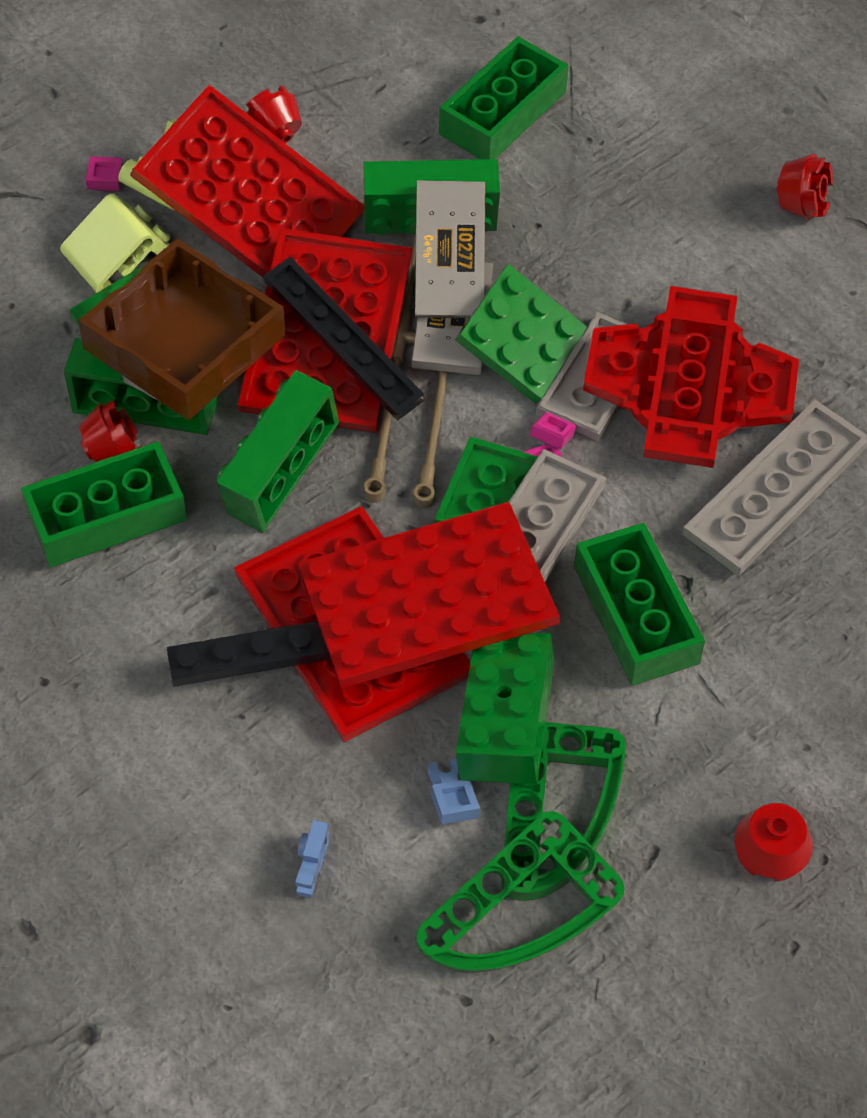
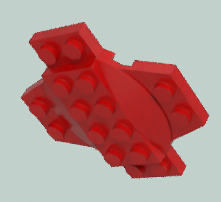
[583,286,799,468]

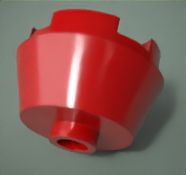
[246,85,302,143]
[776,154,833,220]
[79,399,143,462]
[734,803,813,882]

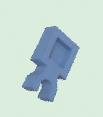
[428,759,480,825]
[295,820,329,898]

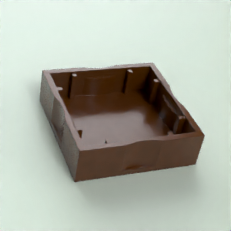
[78,238,285,421]

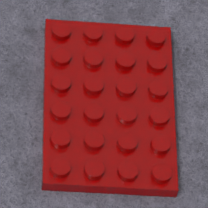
[130,84,364,278]
[238,228,414,433]
[298,502,560,689]
[234,506,471,743]

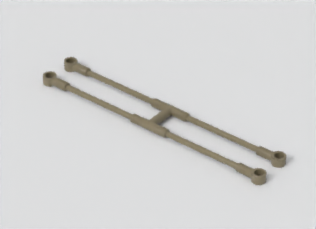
[364,234,448,509]

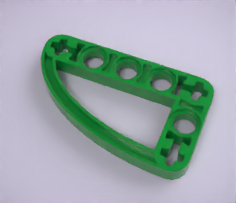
[501,722,626,901]
[415,811,625,972]

